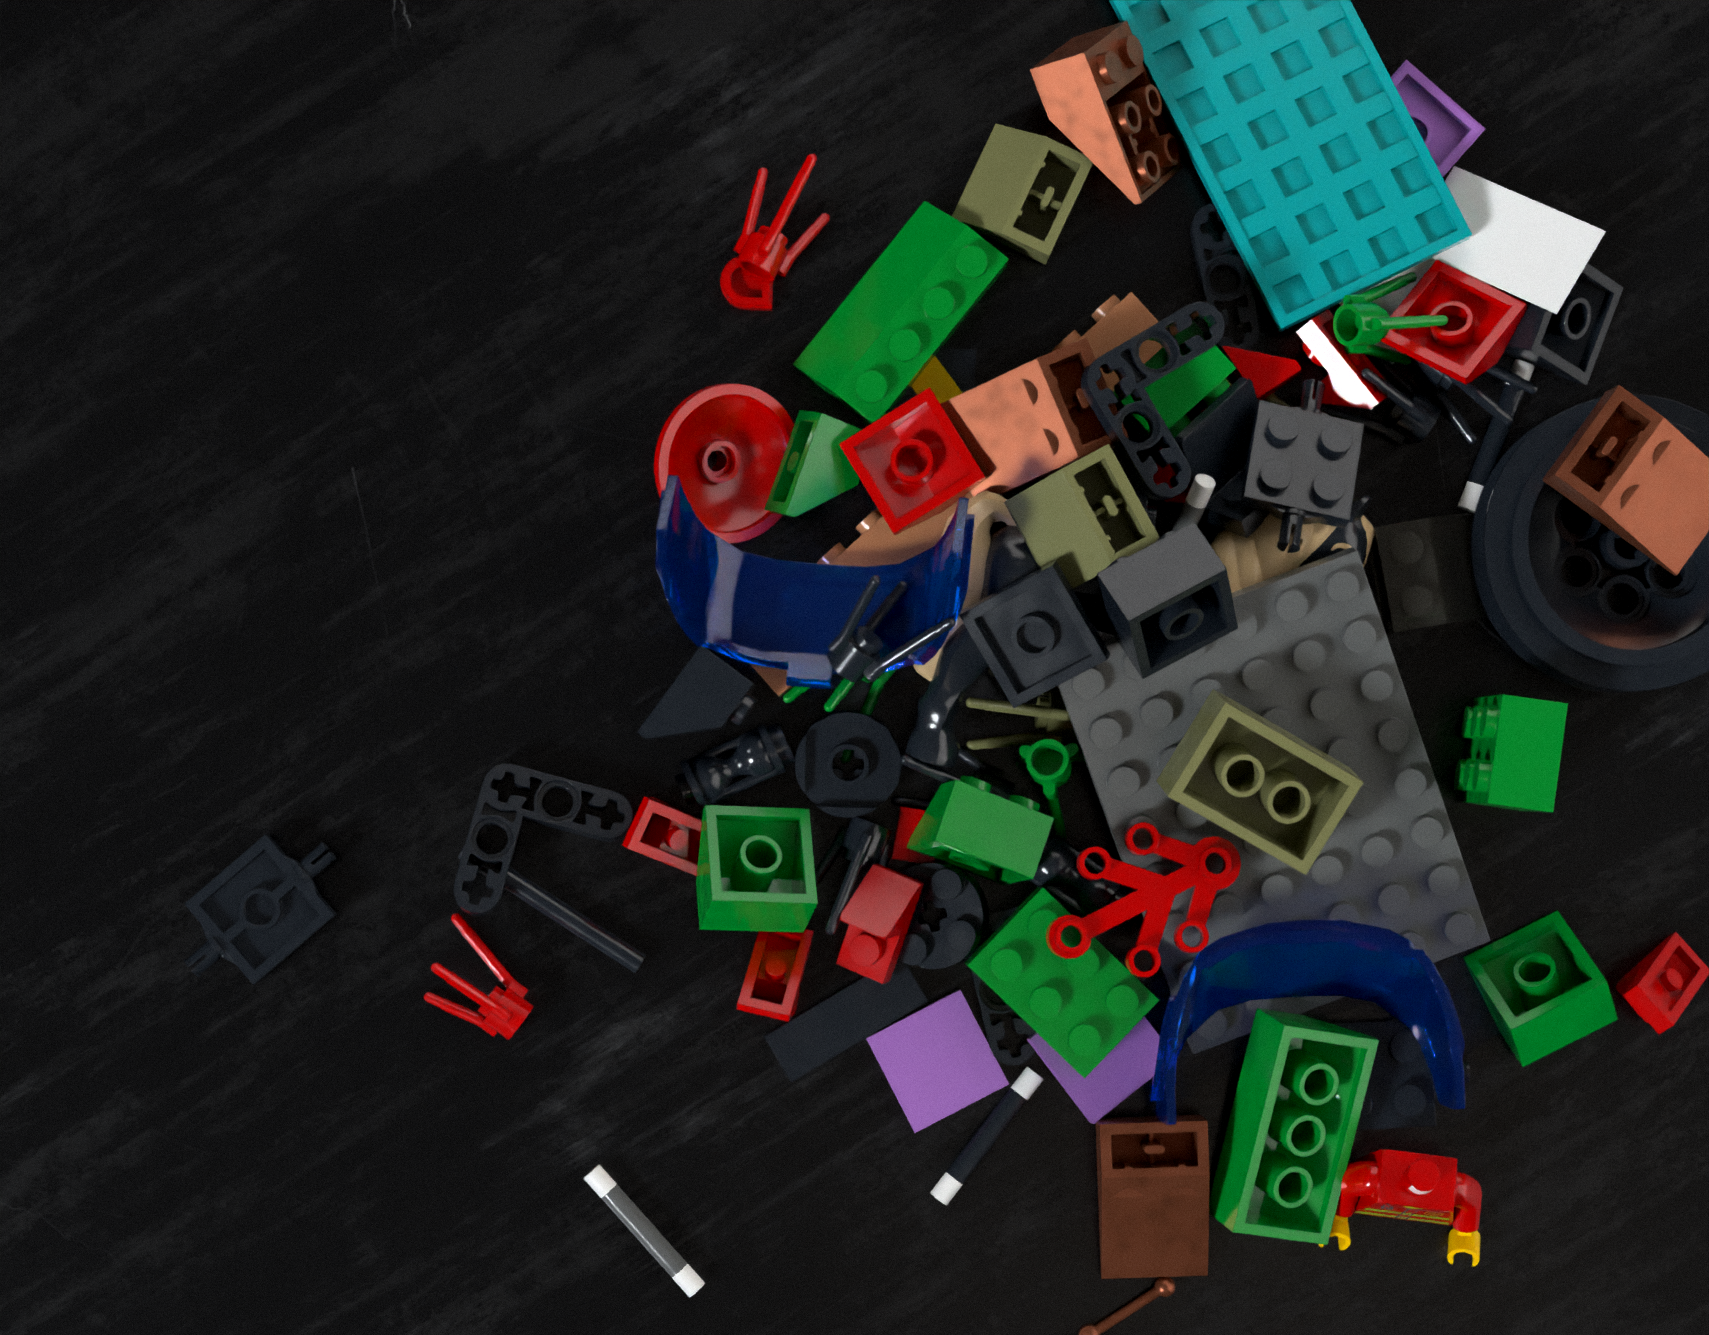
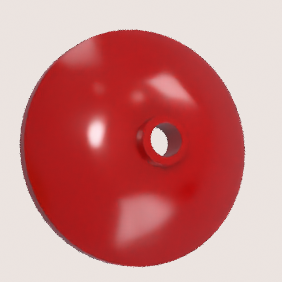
[654,383,794,543]

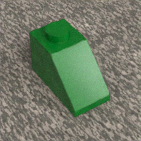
[764,410,862,517]

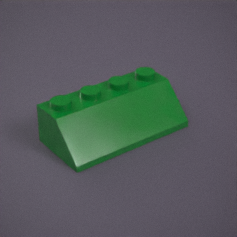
[793,201,1009,425]
[1209,1008,1379,1245]

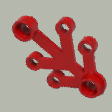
[1046,822,1241,977]

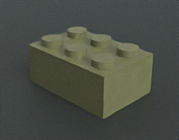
[1156,689,1364,875]

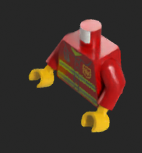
[1319,1149,1482,1266]

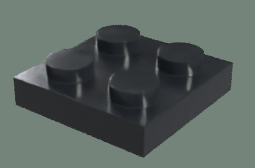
[959,560,1110,708]

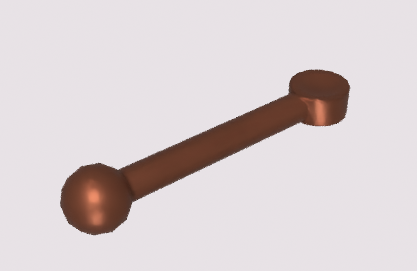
[1079,1277,1176,1335]

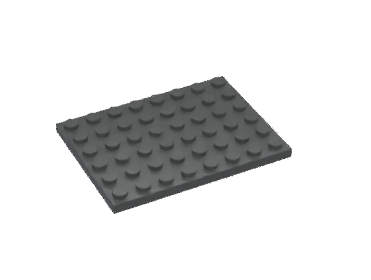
[1058,547,1491,1054]

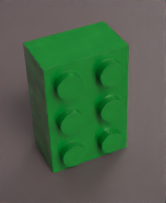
[1454,694,1568,813]
[965,887,1159,1078]

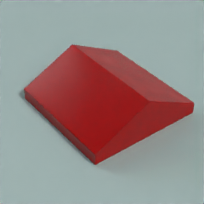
[1380,260,1527,385]
[839,387,986,535]

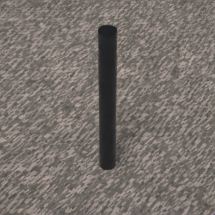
[458,846,647,973]

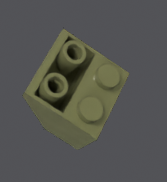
[952,124,1093,265]
[1004,444,1160,589]

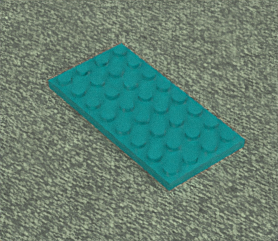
[1109,0,1472,332]

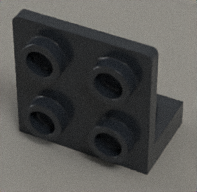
[1175,377,1270,538]

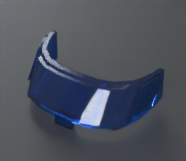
[655,475,975,689]
[1150,919,1465,1125]

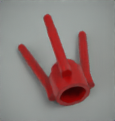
[733,154,830,282]
[424,913,534,1040]

